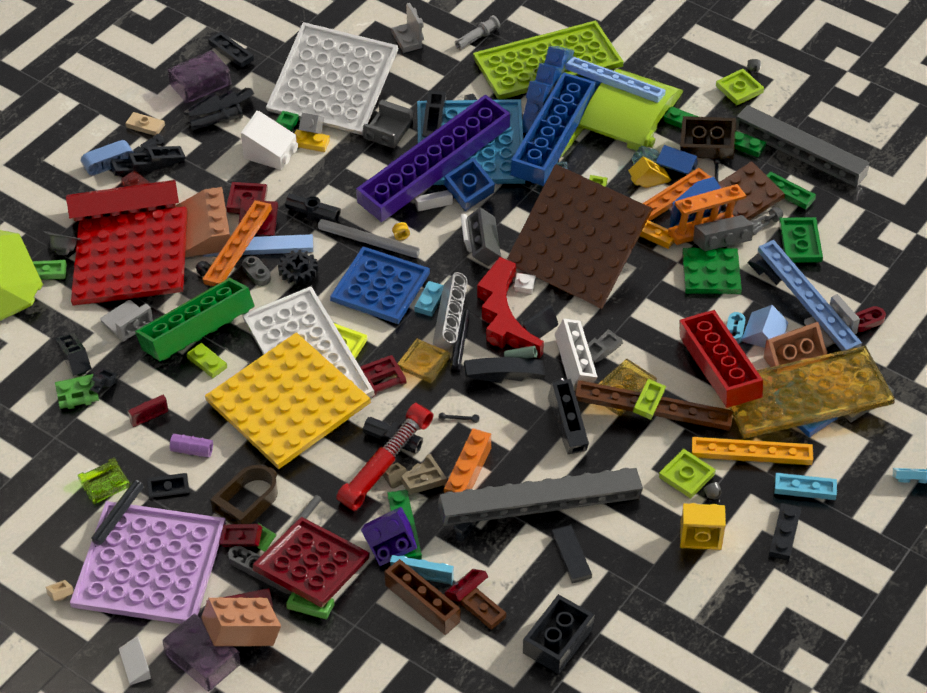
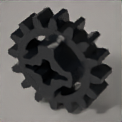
[278,250,318,285]

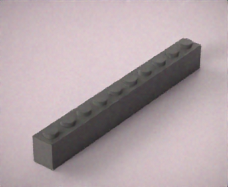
[438,468,643,526]

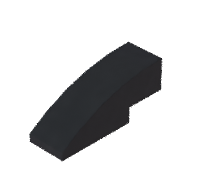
[422,90,446,137]

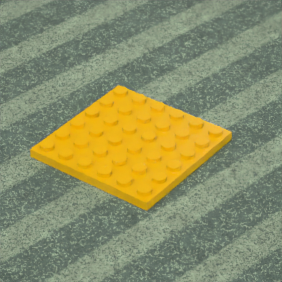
[205,332,371,469]

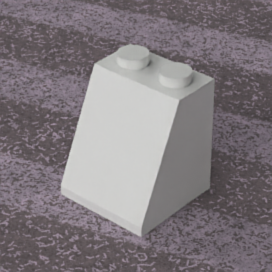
[241,111,298,170]

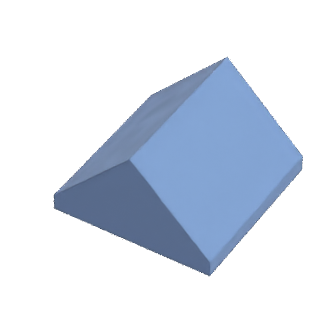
[741,305,788,348]

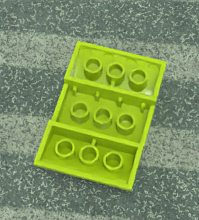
[579,69,683,148]

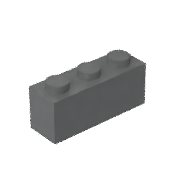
[467,208,501,266]
[693,215,753,251]

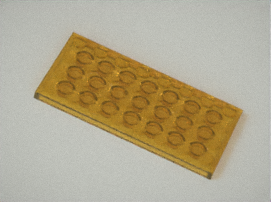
[729,346,895,439]

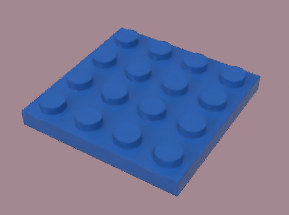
[330,247,430,324]

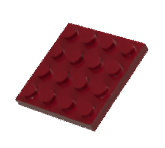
[253,517,370,608]

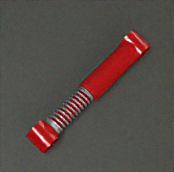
[336,403,434,511]

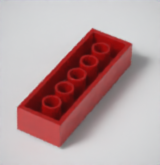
[66,180,179,221]
[679,310,763,408]

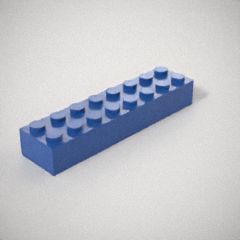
[510,72,596,186]

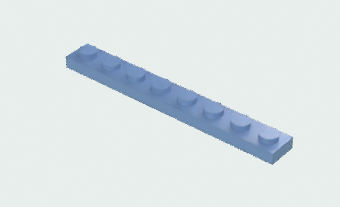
[758,240,862,354]

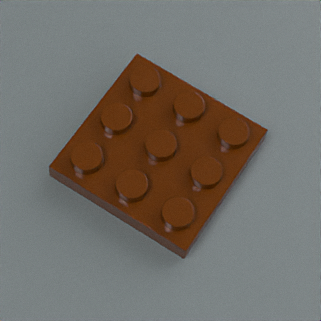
[718,162,785,221]

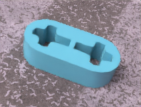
[727,312,745,344]

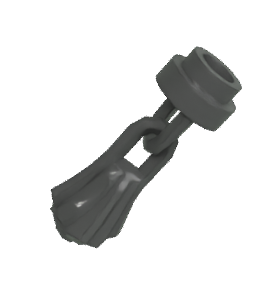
[750,207,783,236]

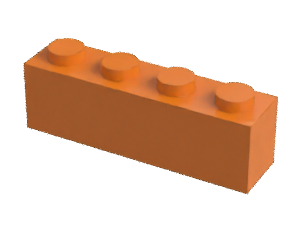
[444,428,491,493]

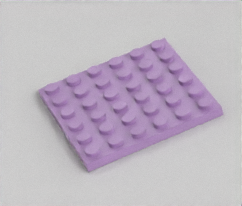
[70,501,226,626]

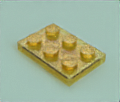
[599,359,657,417]

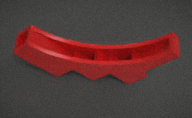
[477,257,544,359]

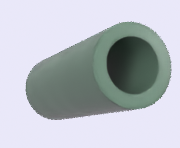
[504,346,537,358]

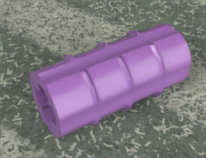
[170,434,213,457]

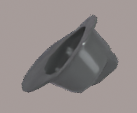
[43,231,80,255]

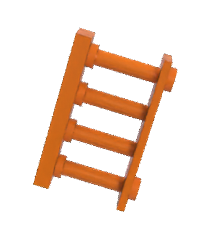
[667,184,747,245]

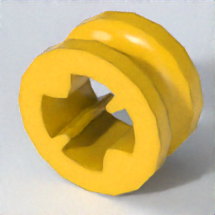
[392,222,410,240]

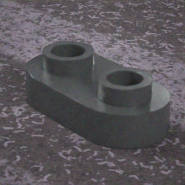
[242,256,271,286]

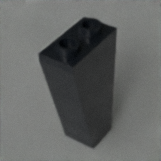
[548,378,589,455]

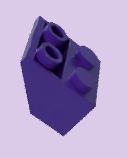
[361,507,417,566]

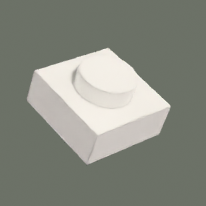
[514,273,536,294]

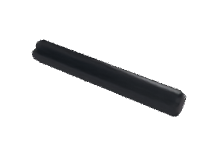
[450,309,470,370]
[91,480,143,545]

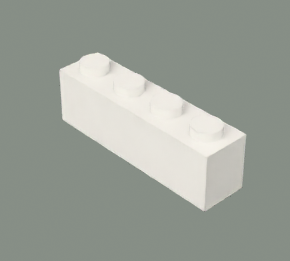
[555,319,597,391]

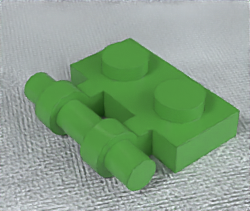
[55,374,99,409]

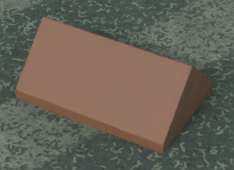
[763,322,828,376]

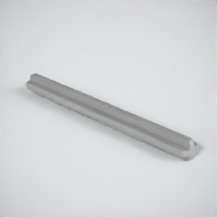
[318,219,420,258]

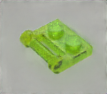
[77,458,130,504]

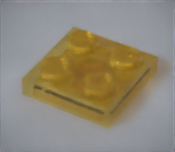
[398,339,450,383]

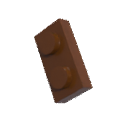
[461,588,506,630]

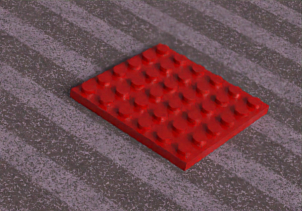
[71,206,188,306]

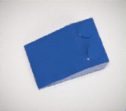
[669,177,721,228]

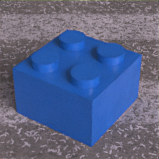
[444,157,495,211]

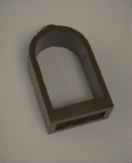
[210,465,278,524]

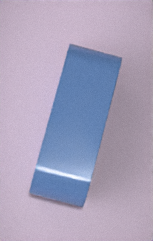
[80,140,134,175]

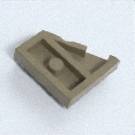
[401,454,447,495]

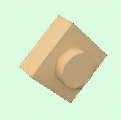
[45,580,74,601]

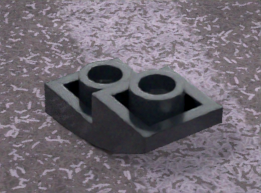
[747,253,782,285]

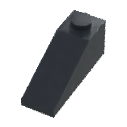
[55,332,92,376]

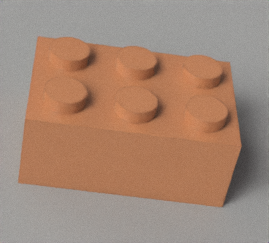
[201,597,281,646]

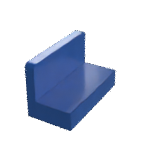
[656,145,698,175]

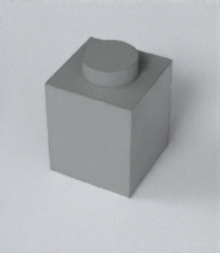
[299,112,324,134]

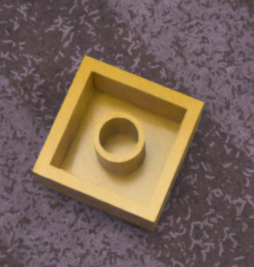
[680,503,726,550]

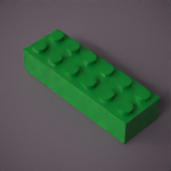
[135,278,255,361]

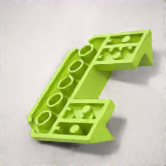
[0,230,43,321]

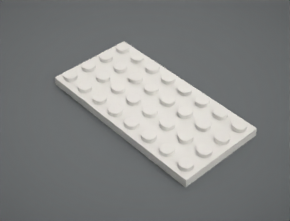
[242,286,375,397]

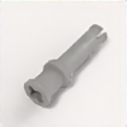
[455,15,500,50]

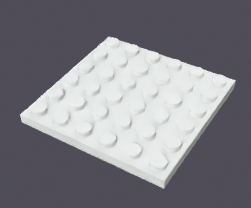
[266,22,398,135]

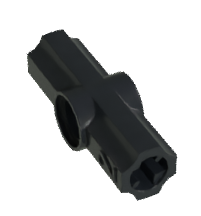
[285,193,341,223]
[363,417,423,454]

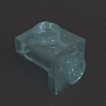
[632,145,659,164]

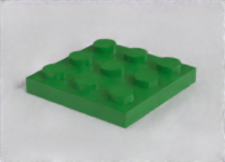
[682,248,742,294]

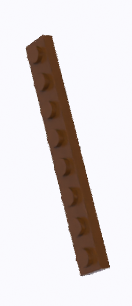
[575,380,733,431]

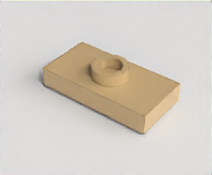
[125,112,165,135]

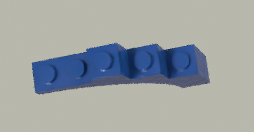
[522,46,574,134]

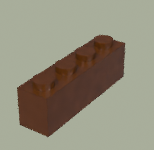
[385,559,460,635]

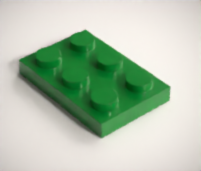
[779,217,823,262]

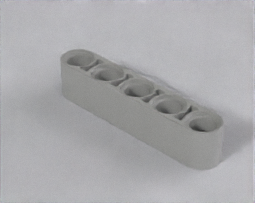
[433,272,467,353]

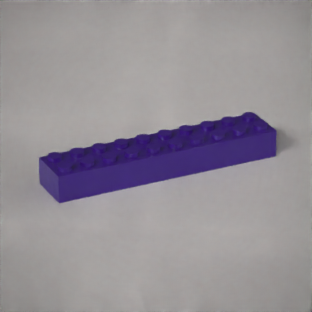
[356,94,510,223]

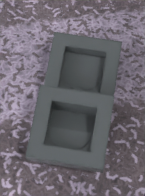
[588,329,623,363]

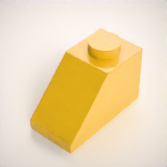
[628,156,671,188]

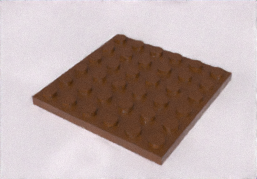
[506,164,653,309]

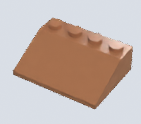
[172,187,230,257]

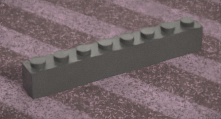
[736,105,870,187]

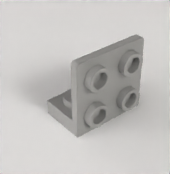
[391,3,424,53]
[804,294,860,347]
[100,300,153,342]

